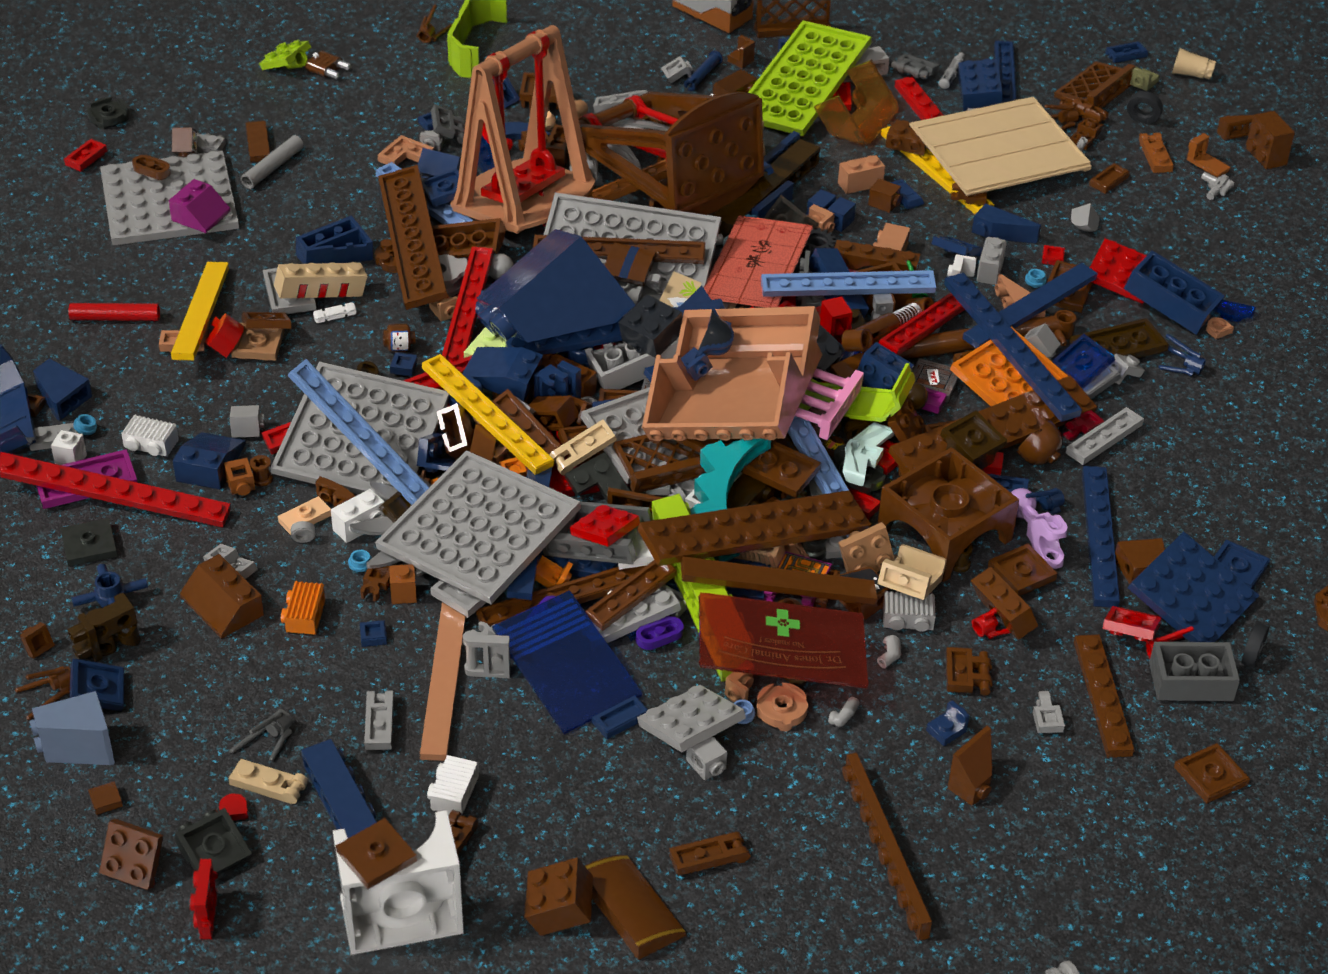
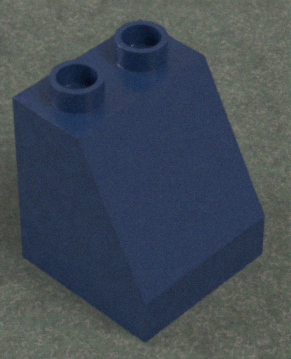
[476,229,636,343]

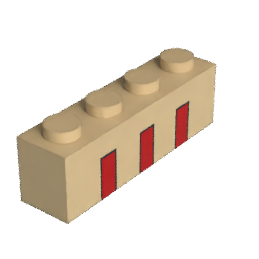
[274,262,367,299]

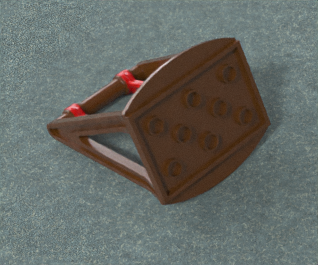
[563,92,764,215]

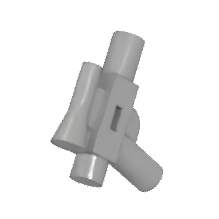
[1201,172,1234,200]

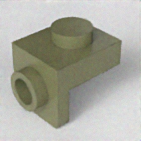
[1130,67,1160,91]

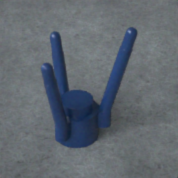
[1159,334,1206,376]
[1025,488,1065,515]

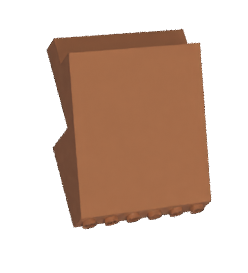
[642,306,822,441]

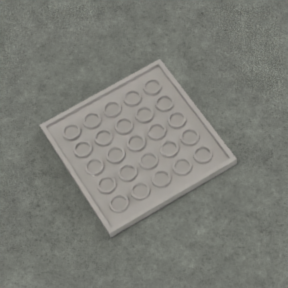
[100,151,239,246]
[270,362,450,501]
[375,450,581,604]

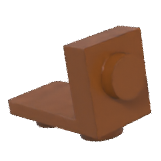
[1187,133,1230,177]

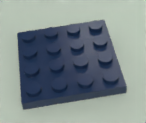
[1128,531,1259,642]

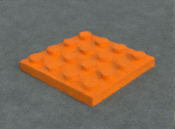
[950,326,1068,406]

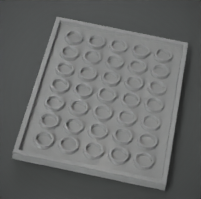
[544,192,721,302]

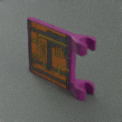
[764,551,832,614]

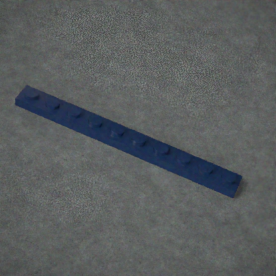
[944,272,1082,422]
[505,299,725,355]

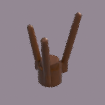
[416,5,452,43]
[1045,104,1079,130]
[15,666,70,720]

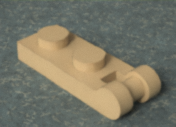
[550,419,617,475]
[229,759,309,804]

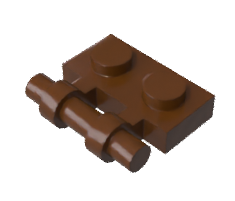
[946,647,993,696]

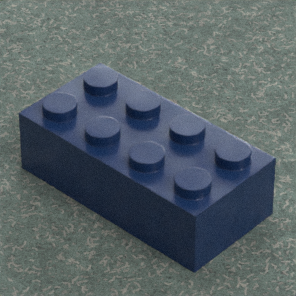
[1124,250,1225,335]

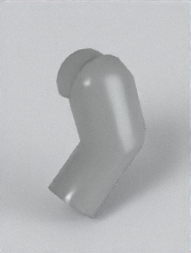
[877,635,901,668]
[828,697,859,727]

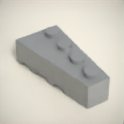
[585,337,679,390]

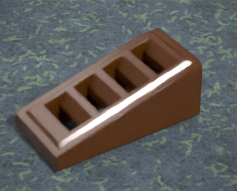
[1217,115,1253,140]

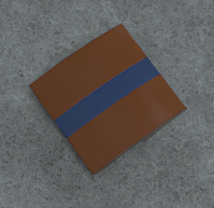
[605,243,656,286]

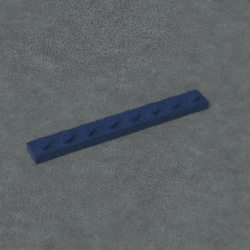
[1082,466,1120,608]

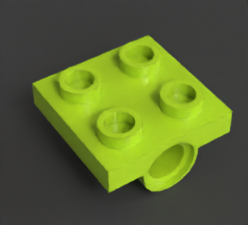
[259,40,311,70]

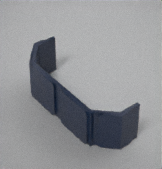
[0,344,36,454]

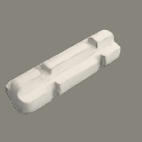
[313,302,356,323]

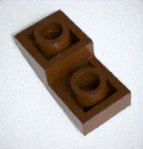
[1070,118,1103,150]
[315,476,355,507]

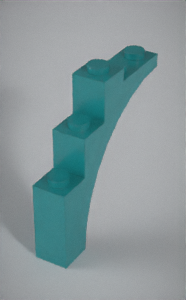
[690,439,771,562]

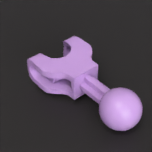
[1011,488,1068,569]

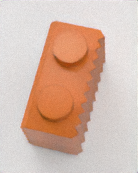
[281,581,326,635]

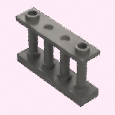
[543,501,652,565]

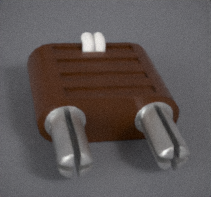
[306,51,351,79]

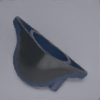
[695,308,734,359]

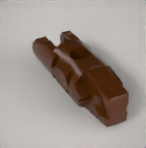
[1059,94,1109,123]

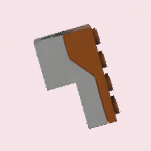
[672,0,754,33]

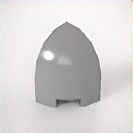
[1071,203,1100,232]

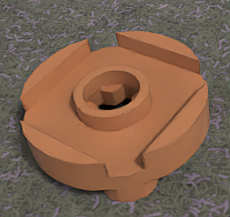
[756,683,808,731]

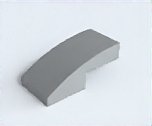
[203,544,258,579]

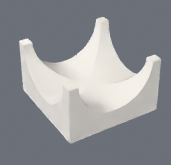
[333,810,463,955]

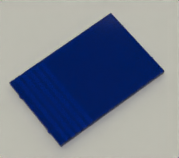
[492,590,643,734]

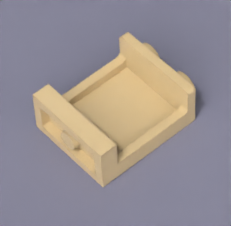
[877,544,947,600]

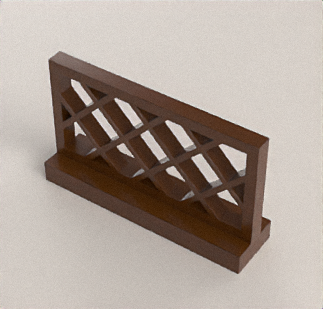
[754,0,831,38]
[1054,61,1135,108]
[613,434,706,493]

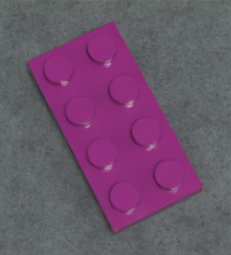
[36,449,138,509]

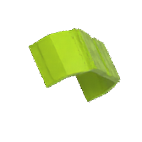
[447,0,507,78]
[798,363,915,422]

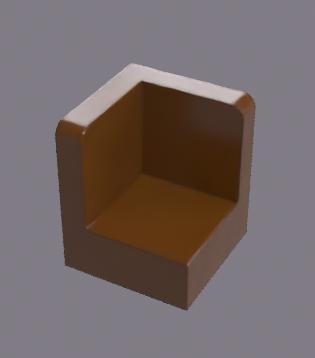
[728,35,755,68]

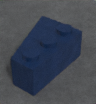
[296,215,373,264]

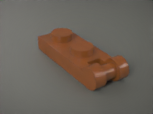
[1139,133,1174,173]

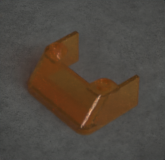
[814,60,898,146]

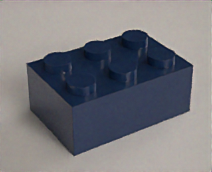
[958,58,1002,111]

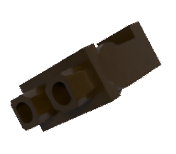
[67,592,140,662]

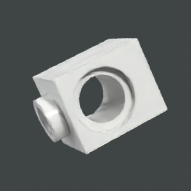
[51,430,87,465]

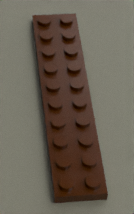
[378,165,448,310]
[888,375,1097,474]
[638,490,871,566]

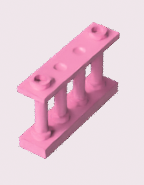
[795,368,864,440]

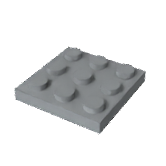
[637,685,746,752]

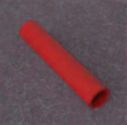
[68,303,160,321]

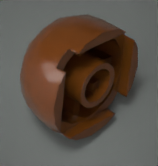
[1017,420,1063,466]

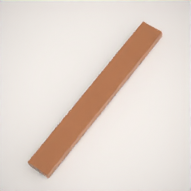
[420,602,466,761]

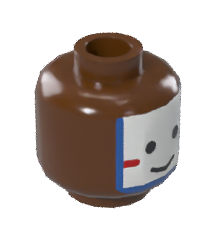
[383,324,415,353]

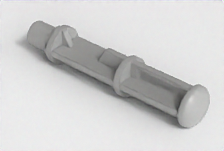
[939,53,965,89]

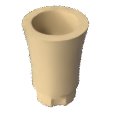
[1172,48,1216,79]

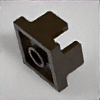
[940,410,1008,470]

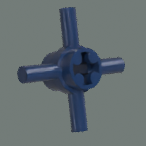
[71,564,148,608]

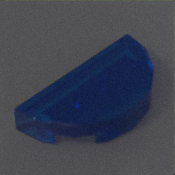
[1217,300,1256,322]

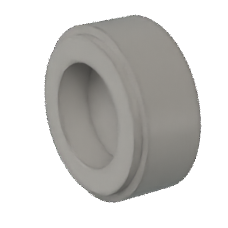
[290,521,315,543]

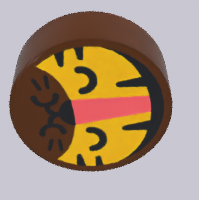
[824,436,844,457]

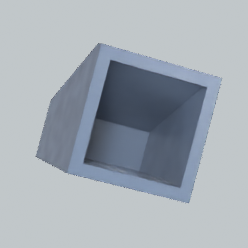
[29,691,115,765]

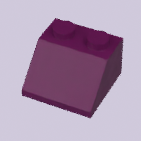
[169,179,231,233]

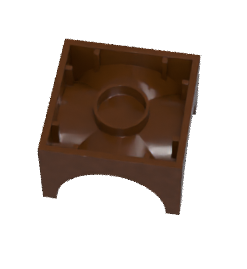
[878,447,1019,582]

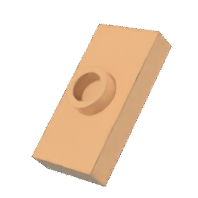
[278,496,331,535]

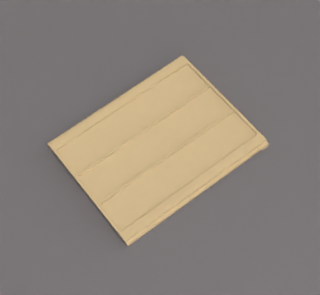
[909,97,1091,196]

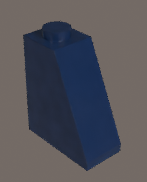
[33,359,92,421]

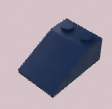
[462,347,543,401]
[173,432,246,490]

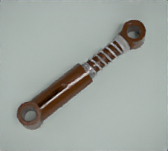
[842,297,934,352]

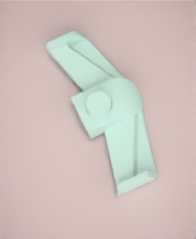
[843,422,894,486]

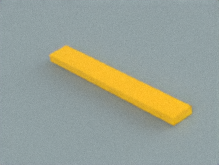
[881,126,994,214]
[171,262,229,360]
[422,354,554,475]

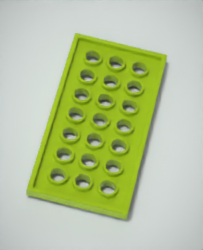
[748,21,872,136]

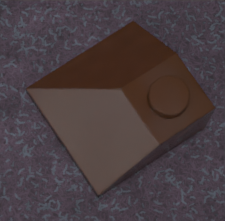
[948,726,992,806]

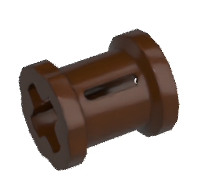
[250,455,273,487]

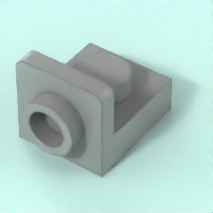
[661,56,694,83]
[420,130,445,152]

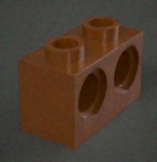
[546,124,569,168]

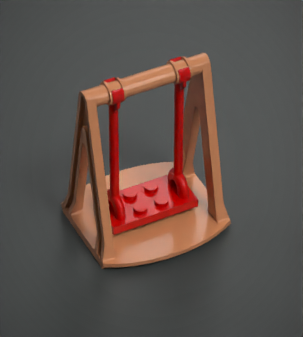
[451,25,596,234]

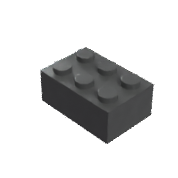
[1149,642,1240,701]

